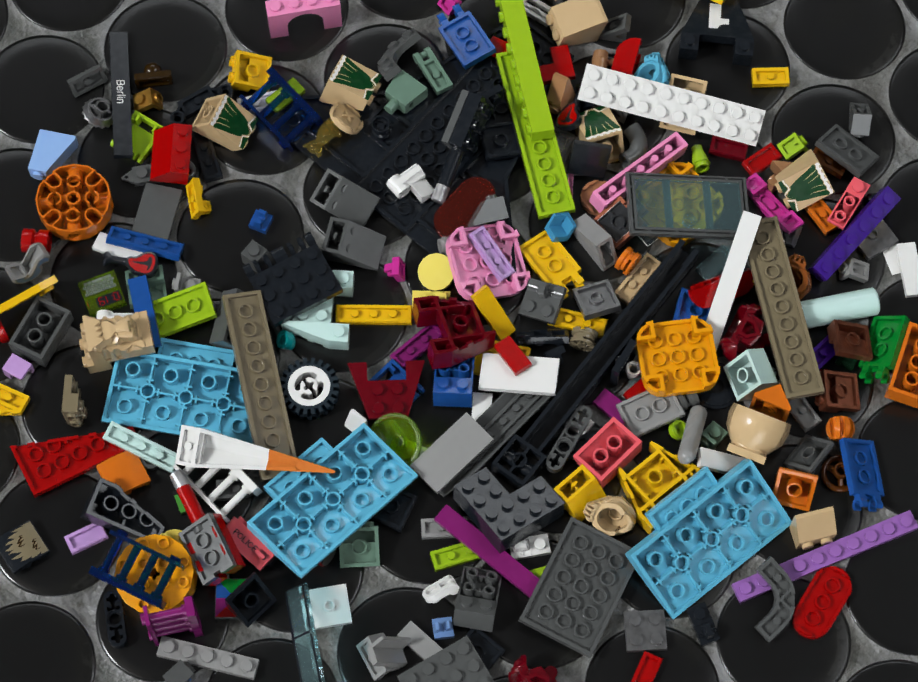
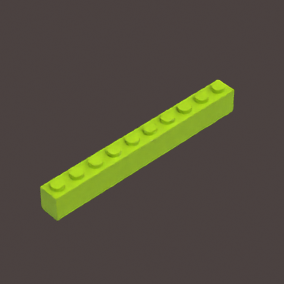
[495,0,554,141]

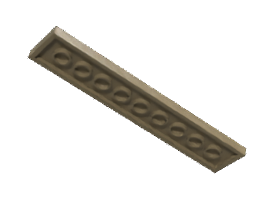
[748,216,825,401]
[222,290,297,482]

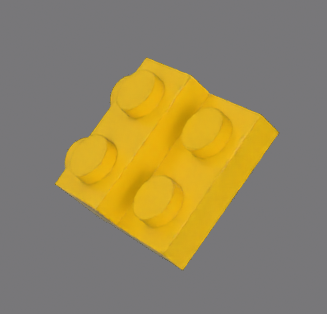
[228,50,272,92]

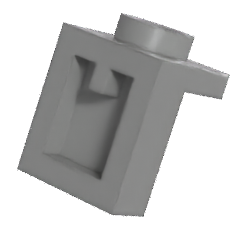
[838,257,870,283]
[172,272,202,292]

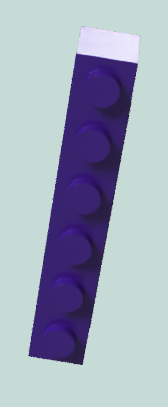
[807,186,901,282]

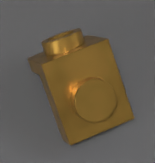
[133,88,163,113]

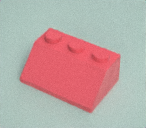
[573,416,642,489]

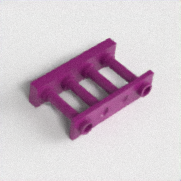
[140,596,203,646]

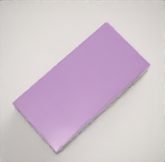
[64,523,109,555]

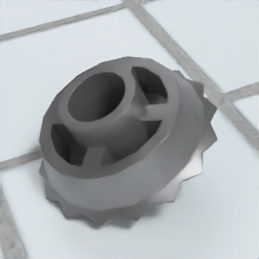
[82,97,112,129]

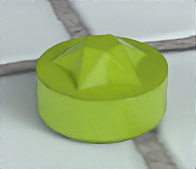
[668,420,686,440]

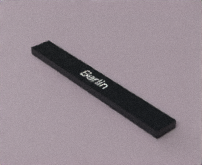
[109,32,133,159]

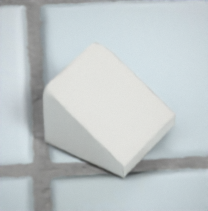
[410,179,434,203]
[344,409,368,432]

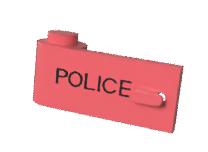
[226,516,275,571]

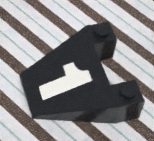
[678,0,754,66]

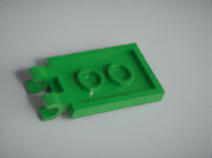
[858,315,910,384]

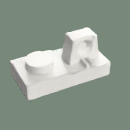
[509,533,551,560]

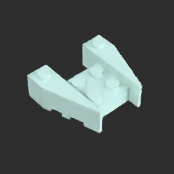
[281,270,355,350]

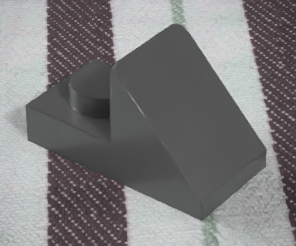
[599,13,632,42]

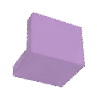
[2,353,35,380]

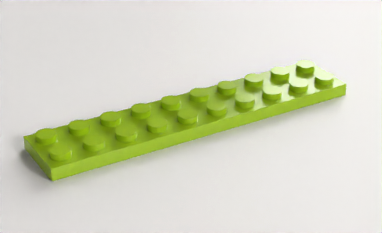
[496,51,576,219]

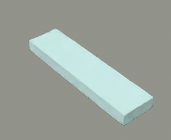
[102,421,178,473]

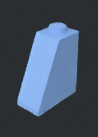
[28,129,79,180]

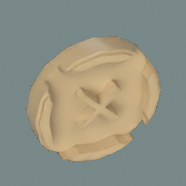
[329,102,364,135]

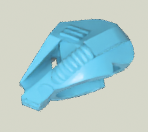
[634,52,671,85]

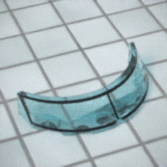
[285,582,326,682]

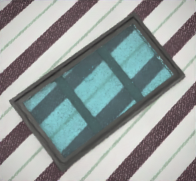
[625,172,749,240]

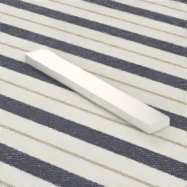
[706,210,762,351]

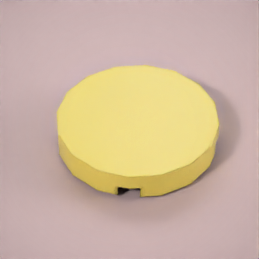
[418,253,454,291]

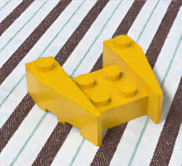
[617,441,700,534]

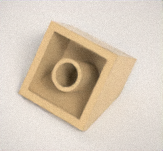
[789,506,837,550]

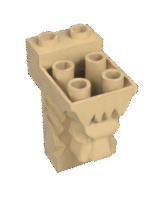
[79,310,156,374]

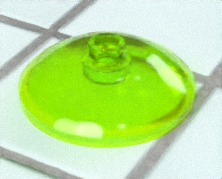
[371,413,422,467]

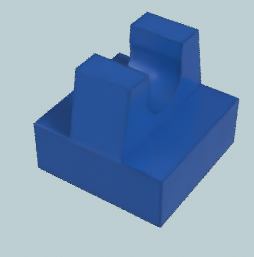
[248,209,274,234]

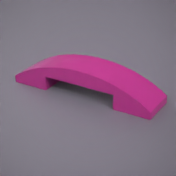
[746,173,804,234]

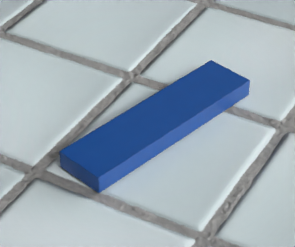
[106,226,184,262]
[128,275,162,348]

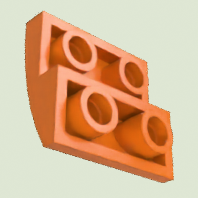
[96,451,151,495]

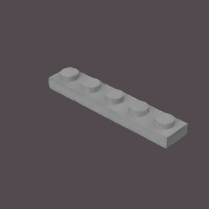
[156,636,260,680]

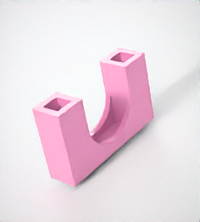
[265,0,342,39]

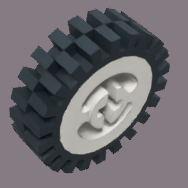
[280,358,339,420]

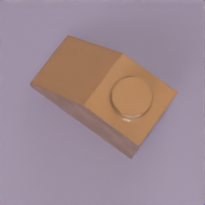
[547,72,576,115]

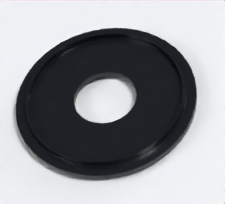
[697,362,736,409]

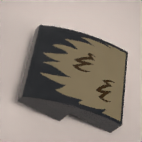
[0,520,50,574]

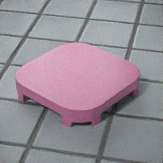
[445,221,530,301]

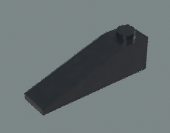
[80,477,165,539]

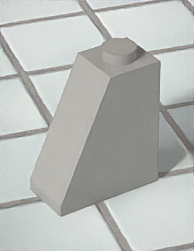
[573,213,618,272]

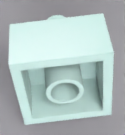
[723,348,778,401]

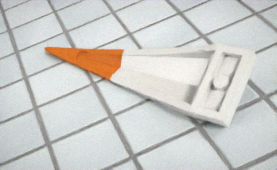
[175,425,336,473]

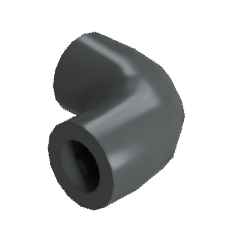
[619,122,648,169]

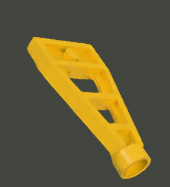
[0,275,58,314]

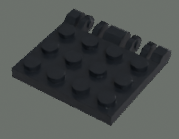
[242,232,343,327]

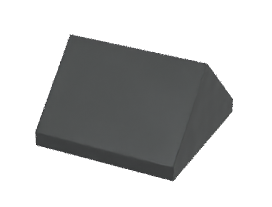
[784,434,834,474]

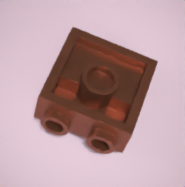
[827,319,873,362]
[815,370,861,413]

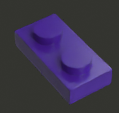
[813,335,835,370]

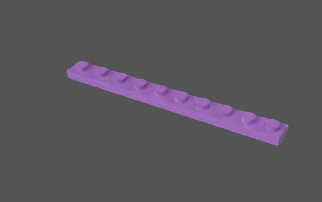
[731,510,918,603]

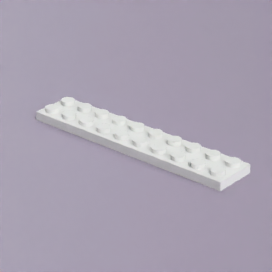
[577,63,766,146]

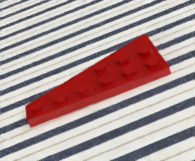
[10,426,136,497]

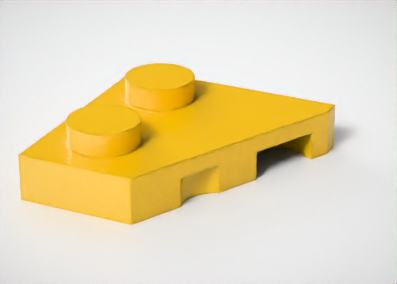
[0,383,31,416]

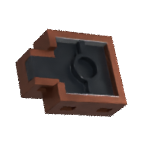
[593,196,649,250]

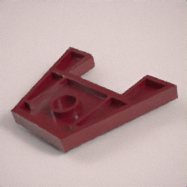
[347,360,425,420]

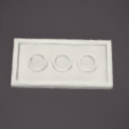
[478,353,560,396]

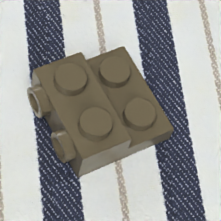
[61,375,87,427]

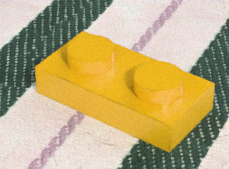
[751,67,790,88]

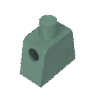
[384,68,428,115]

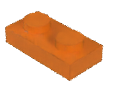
[804,199,839,236]

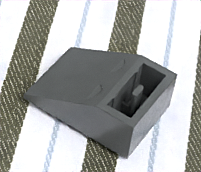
[309,168,380,226]
[321,217,386,271]
[453,566,502,632]

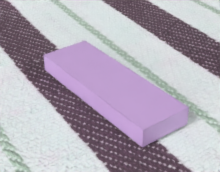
[467,225,516,283]

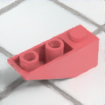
[827,176,871,230]

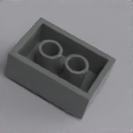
[8,295,74,368]

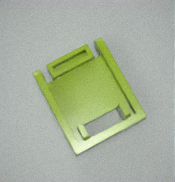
[110,110,163,164]

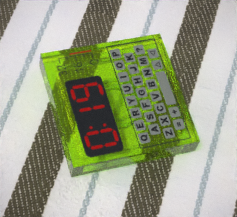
[78,270,127,317]

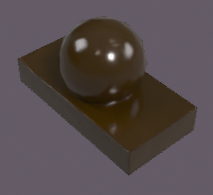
[134,62,173,88]

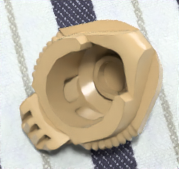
[583,495,636,536]

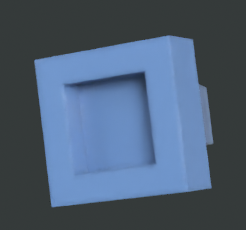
[432,616,454,640]

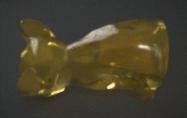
[303,117,342,158]

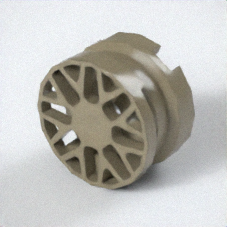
[569,326,599,351]

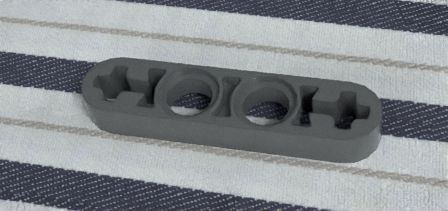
[546,405,592,473]

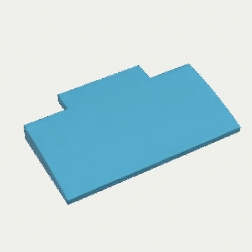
[101,338,253,444]
[247,423,418,579]
[625,459,792,619]

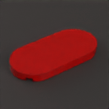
[792,566,852,639]

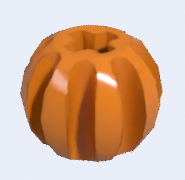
[826,416,855,442]

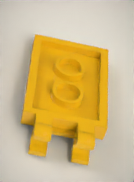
[520,230,585,299]

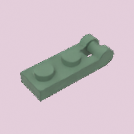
[412,47,453,96]

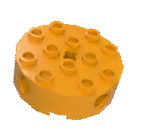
[114,534,198,613]

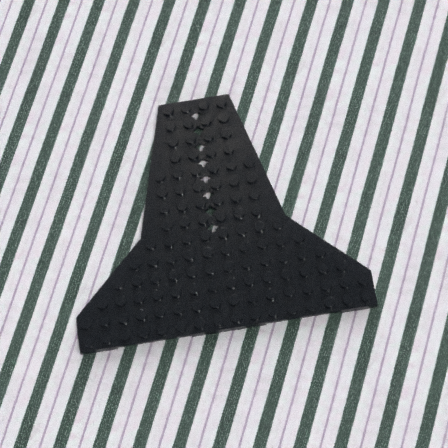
[267,21,574,281]

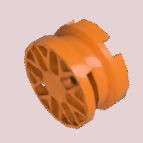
[614,246,642,276]

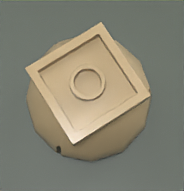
[726,403,791,465]

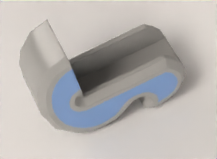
[5,242,50,284]

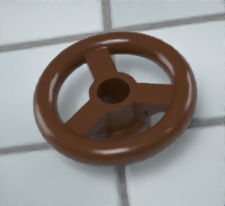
[820,455,848,492]

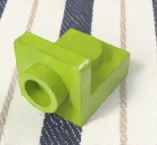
[777,132,808,161]

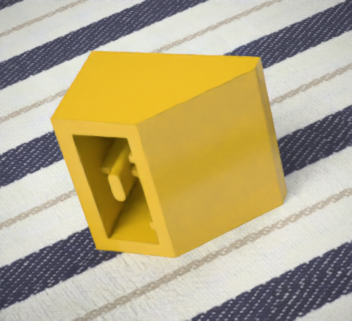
[553,464,606,522]

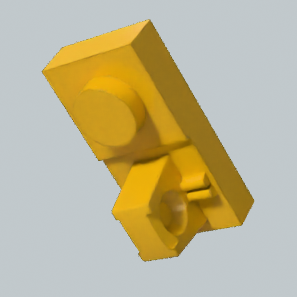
[186,177,212,220]

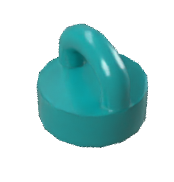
[276,330,296,350]

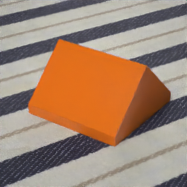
[749,384,791,422]
[772,467,818,512]

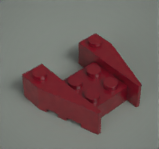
[412,295,496,370]

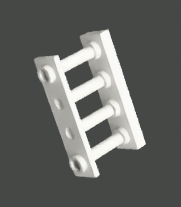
[173,464,263,524]

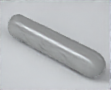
[677,405,707,465]

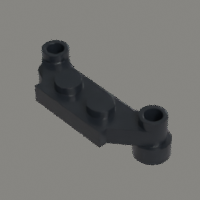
[170,84,233,124]

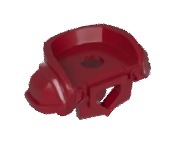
[719,304,771,362]
[508,654,558,682]

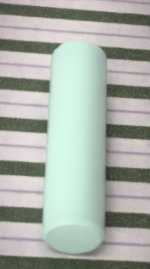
[800,287,880,329]

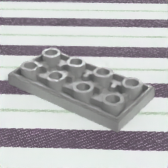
[410,412,494,494]

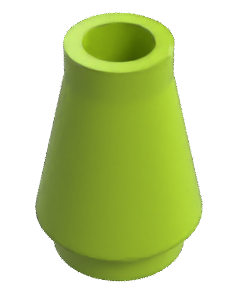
[691,144,710,173]

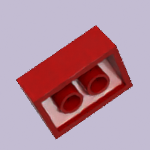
[150,123,192,185]

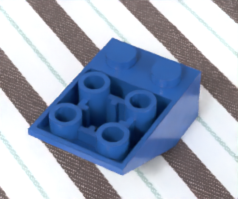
[433,356,475,408]

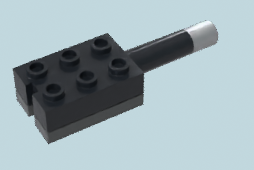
[431,89,492,204]

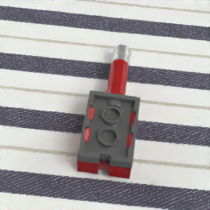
[170,469,246,586]

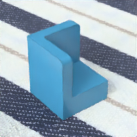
[544,212,576,242]

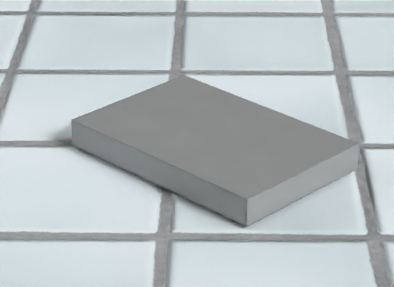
[616,390,685,437]

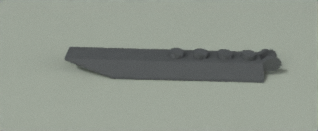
[439,377,559,497]

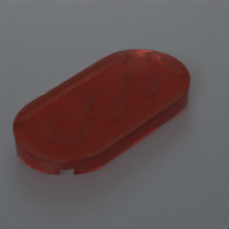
[434,177,495,237]

